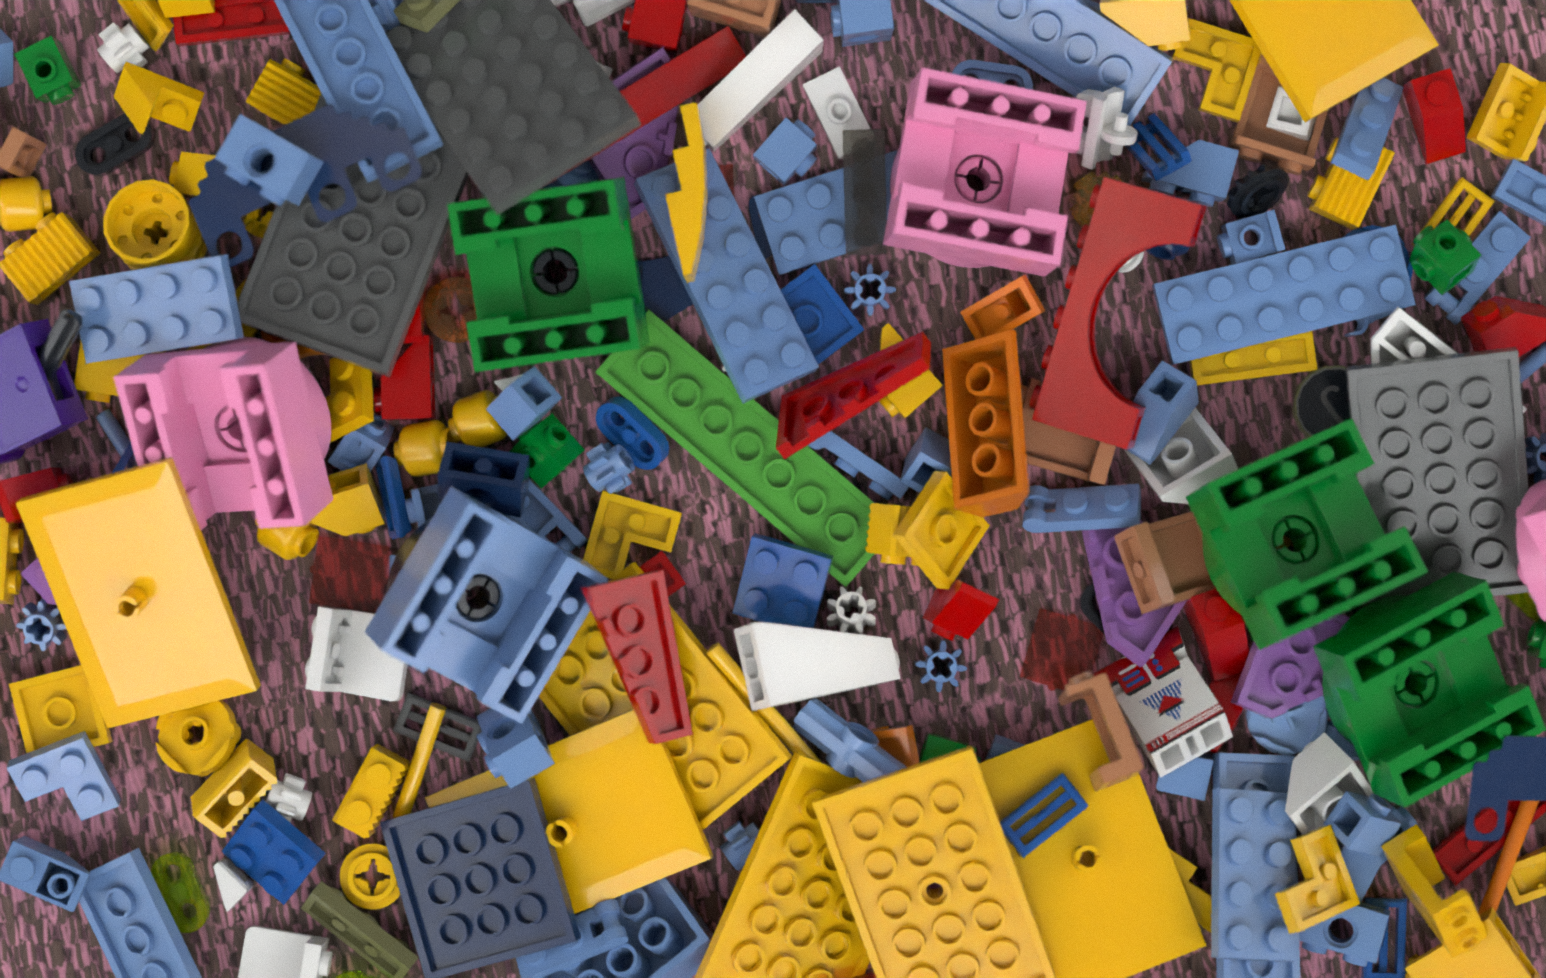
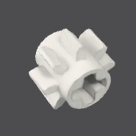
[97,22,149,73]
[827,587,876,635]
[264,773,312,822]

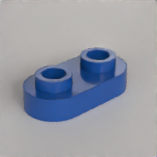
[596,396,669,470]

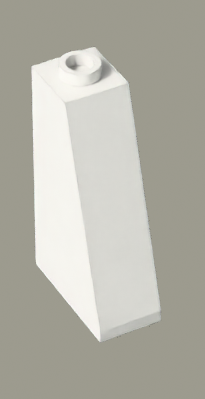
[685,9,823,152]
[734,622,901,711]

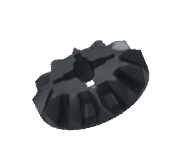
[1227,163,1289,218]

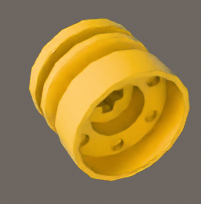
[103,179,207,270]

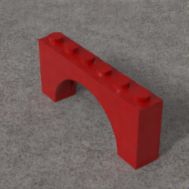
[1029,177,1207,450]

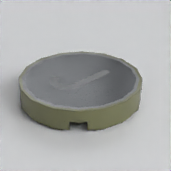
[1292,365,1350,438]

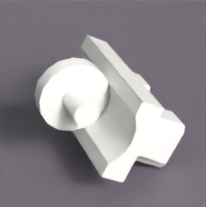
[1076,86,1137,170]

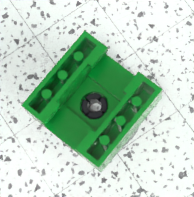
[447,177,650,372]

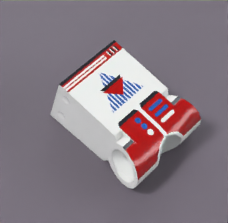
[1093,626,1233,778]

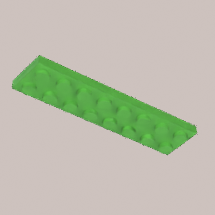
[596,310,874,587]

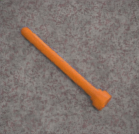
[1478,800,1539,915]

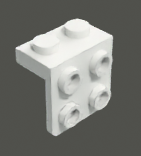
[305,607,408,701]
[238,925,332,978]

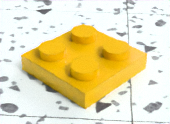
[893,471,990,590]
[9,665,113,753]

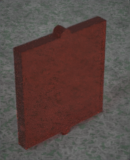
[309,536,390,613]
[1019,608,1103,691]

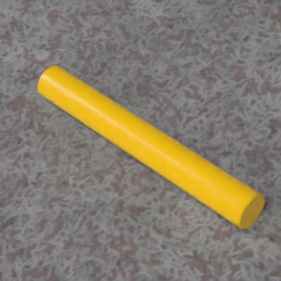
[393,703,446,818]

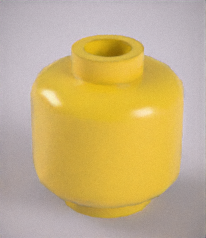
[0,176,52,232]
[448,390,507,447]
[393,420,458,477]
[255,518,319,560]

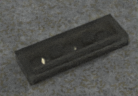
[842,129,888,256]

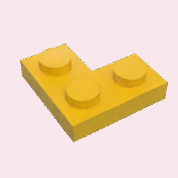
[1172,18,1261,122]
[325,358,374,443]
[583,491,682,579]
[1275,825,1360,934]

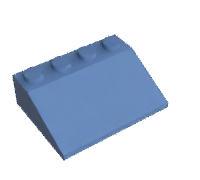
[542,876,713,978]

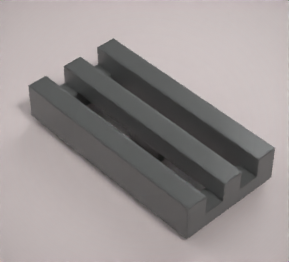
[393,692,482,762]

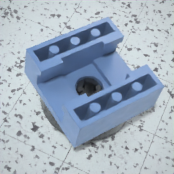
[364,486,608,724]

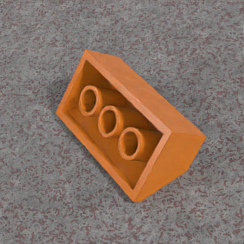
[942,329,1029,518]

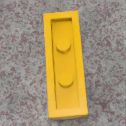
[1189,331,1318,386]

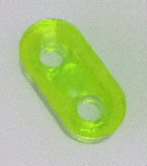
[151,851,210,933]

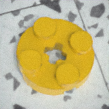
[156,700,241,777]

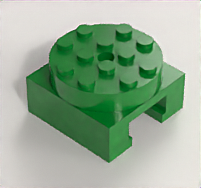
[1185,418,1427,650]
[1313,571,1546,808]

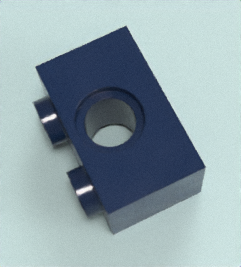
[438,442,529,518]

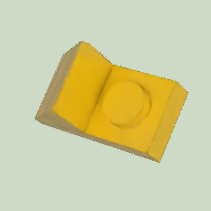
[114,62,205,134]

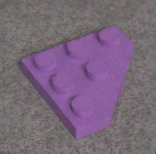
[588,48,678,219]
[1082,520,1186,668]
[1231,614,1349,719]

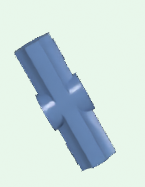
[793,698,907,782]

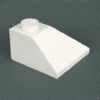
[1124,408,1238,504]
[1285,732,1374,840]

